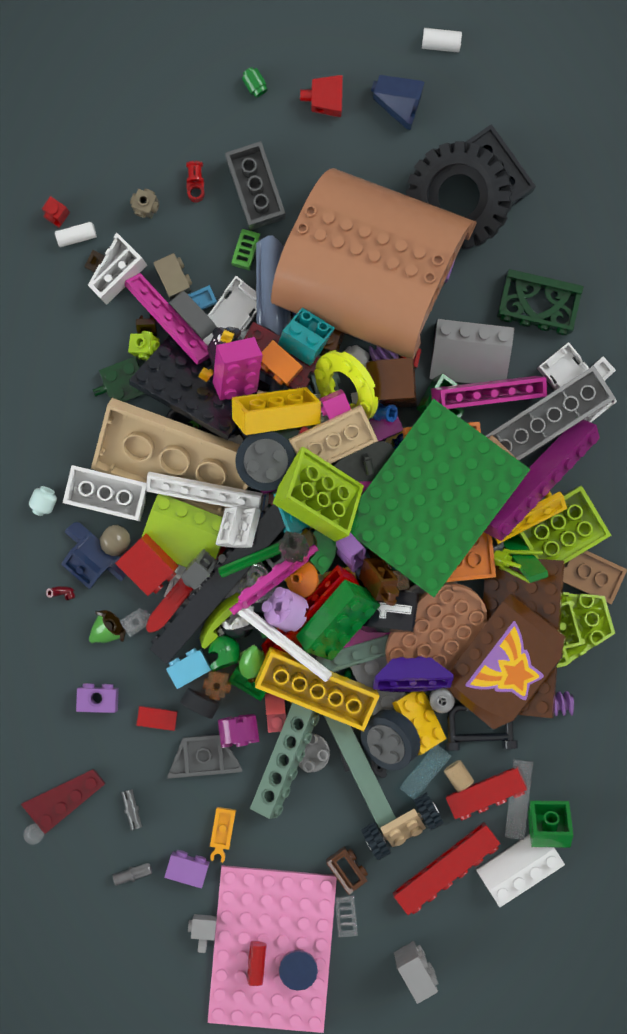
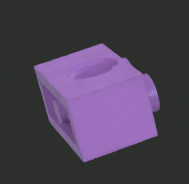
[76,683,119,713]

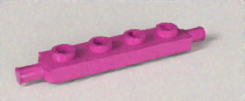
[229,544,319,615]

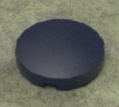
[279,950,318,991]

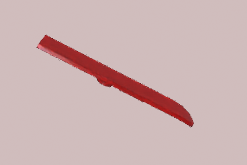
[146,546,226,633]

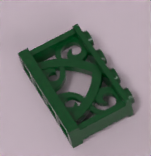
[497,269,584,335]

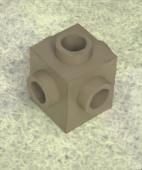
[130,189,159,219]

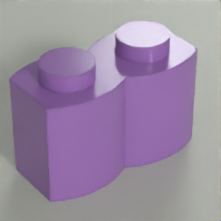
[336,533,366,572]

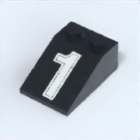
[361,591,419,633]

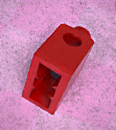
[300,75,343,117]

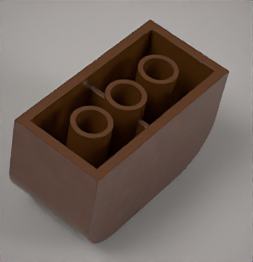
[366,358,417,407]

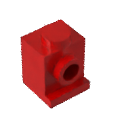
[42,196,70,228]

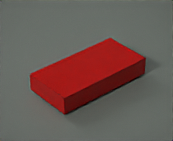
[136,706,178,731]

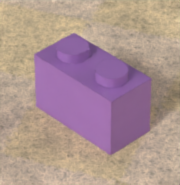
[164,850,210,889]

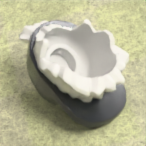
[218,606,265,639]

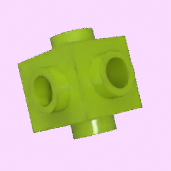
[128,331,160,360]

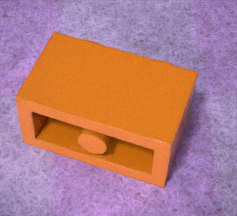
[261,340,303,386]

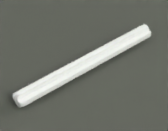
[237,607,332,682]

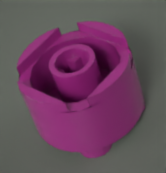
[218,714,259,748]

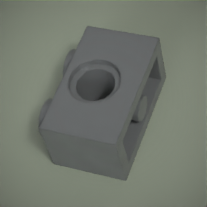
[181,549,218,590]

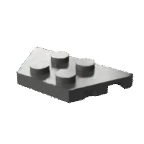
[168,734,242,778]

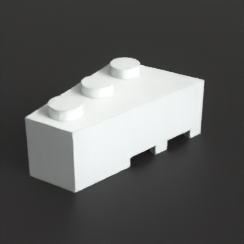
[88,232,147,305]

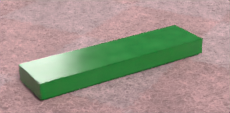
[503,535,548,583]

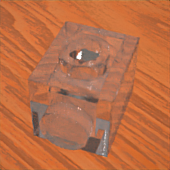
[120,608,150,637]

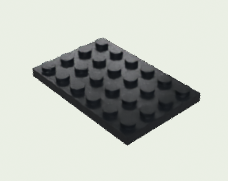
[129,335,270,440]

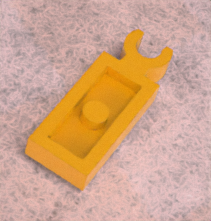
[210,807,236,863]

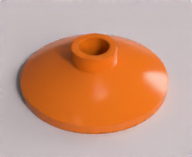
[286,561,318,598]

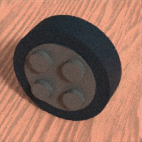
[235,431,295,491]
[361,710,420,771]

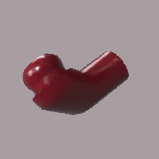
[46,586,75,600]

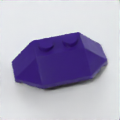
[373,657,454,692]

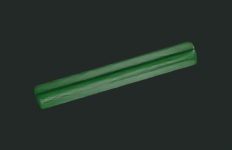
[218,539,292,577]

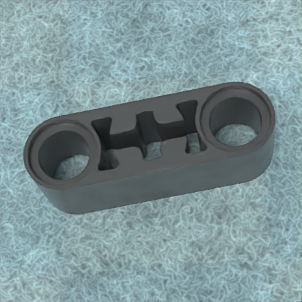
[168,291,217,341]

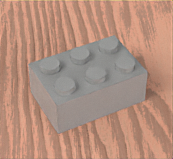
[394,941,439,1004]

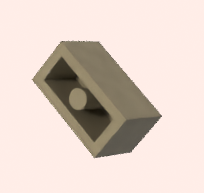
[153,253,192,300]

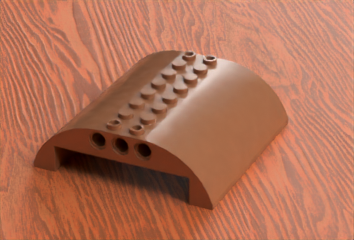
[271,168,477,359]

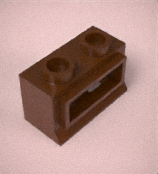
[326,846,368,895]

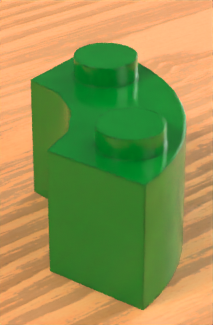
[309,528,337,575]

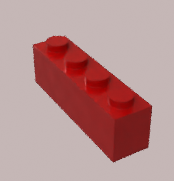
[446,766,527,820]

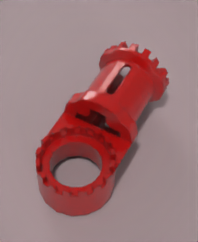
[186,161,205,202]

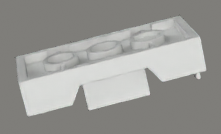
[203,276,257,346]
[537,342,617,422]

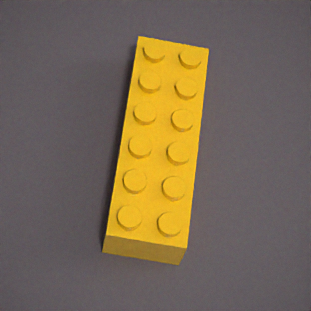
[255,647,380,731]

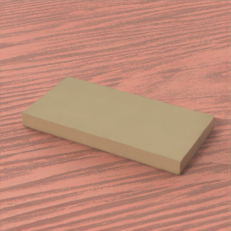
[289,405,378,464]

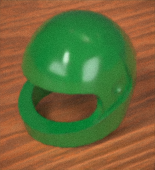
[208,635,240,671]

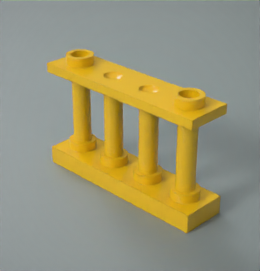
[495,491,567,544]

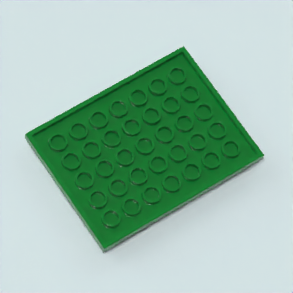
[350,399,530,597]

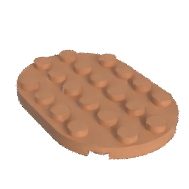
[385,583,487,671]

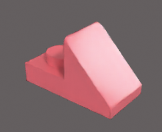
[265,693,286,733]

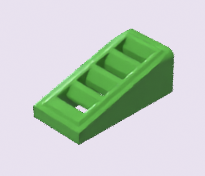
[231,229,260,271]

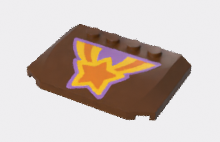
[443,594,566,730]

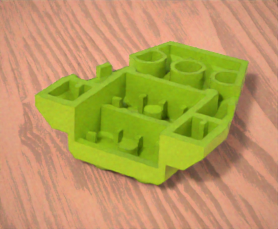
[557,592,615,668]

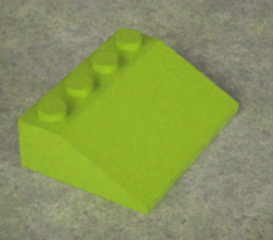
[273,447,364,541]
[517,486,612,564]
[142,494,223,577]

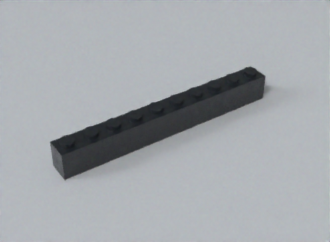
[150,503,285,664]

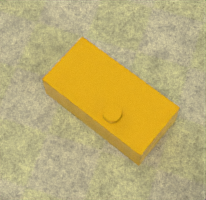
[232,387,321,435]

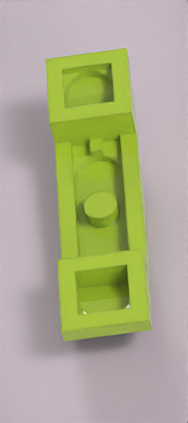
[199,589,244,649]

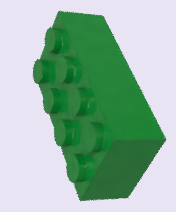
[296,580,381,661]

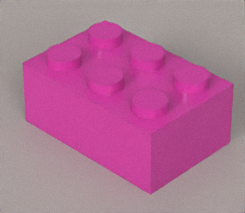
[213,337,263,400]

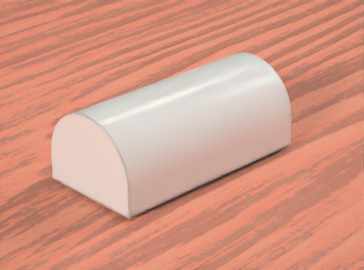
[422,28,462,52]
[55,222,97,247]

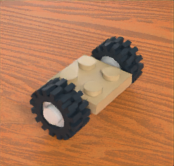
[361,792,444,861]

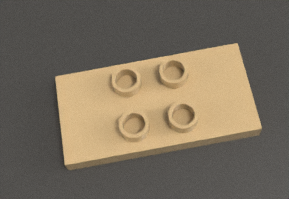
[91,398,248,517]

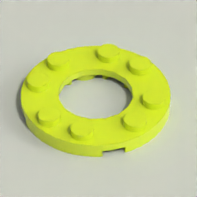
[314,350,378,420]

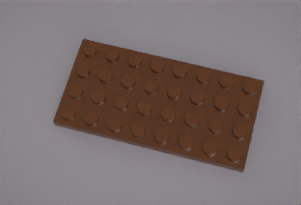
[483,559,564,718]

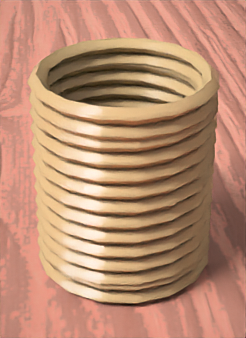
[444,760,474,792]

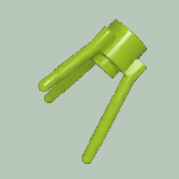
[494,548,543,583]

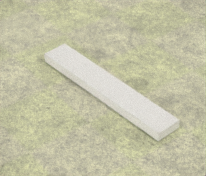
[146,472,263,510]

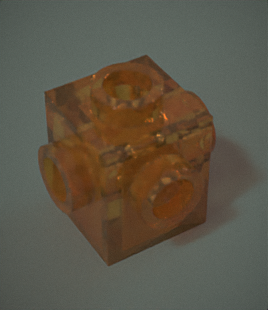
[203,670,232,700]

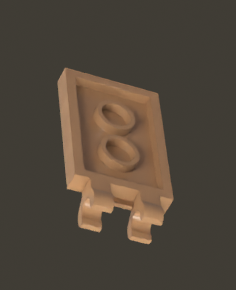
[563,551,627,604]

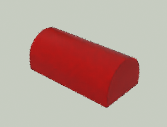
[247,941,267,986]

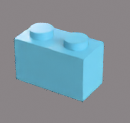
[166,648,211,689]

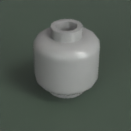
[429,688,455,713]

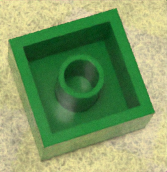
[528,801,573,848]

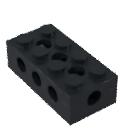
[466,124,536,206]

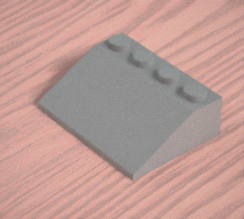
[429,319,514,384]

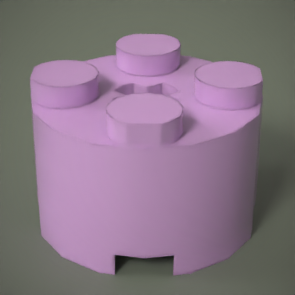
[262,587,309,632]

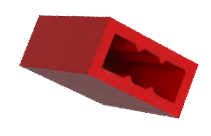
[115,533,178,596]

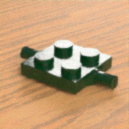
[92,356,145,402]

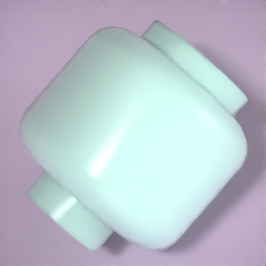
[29,486,57,516]

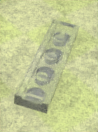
[505,759,533,840]

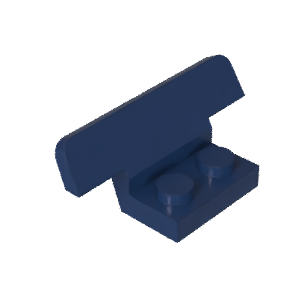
[61,522,126,589]

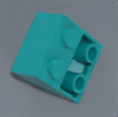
[278,307,335,366]

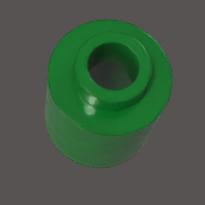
[242,67,268,98]

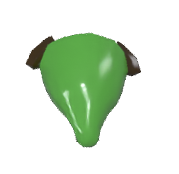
[89,610,126,643]
[239,645,265,683]

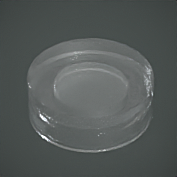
[23,824,44,845]

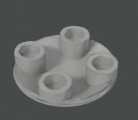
[293,733,330,773]

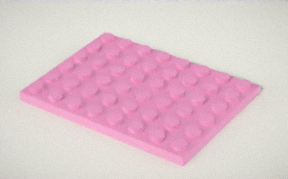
[208,865,337,1033]

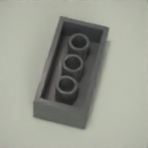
[225,141,286,231]

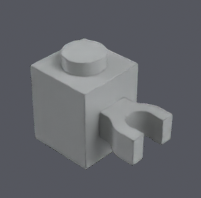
[188,914,217,953]

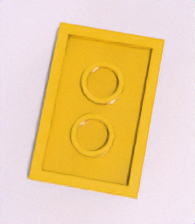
[392,691,447,756]

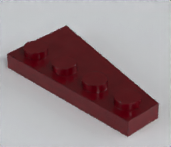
[21,769,106,834]

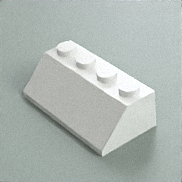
[63,465,147,522]
[476,834,565,907]

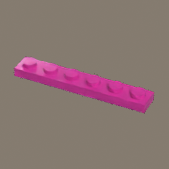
[125,273,210,365]

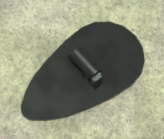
[333,441,396,482]

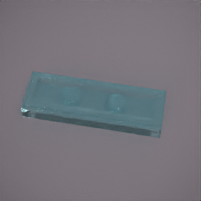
[399,745,451,800]

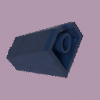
[371,75,425,130]

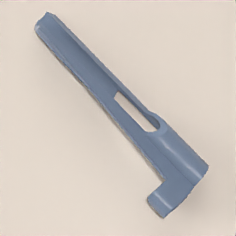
[256,235,315,430]

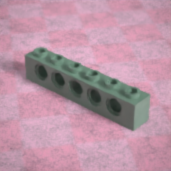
[250,703,320,819]

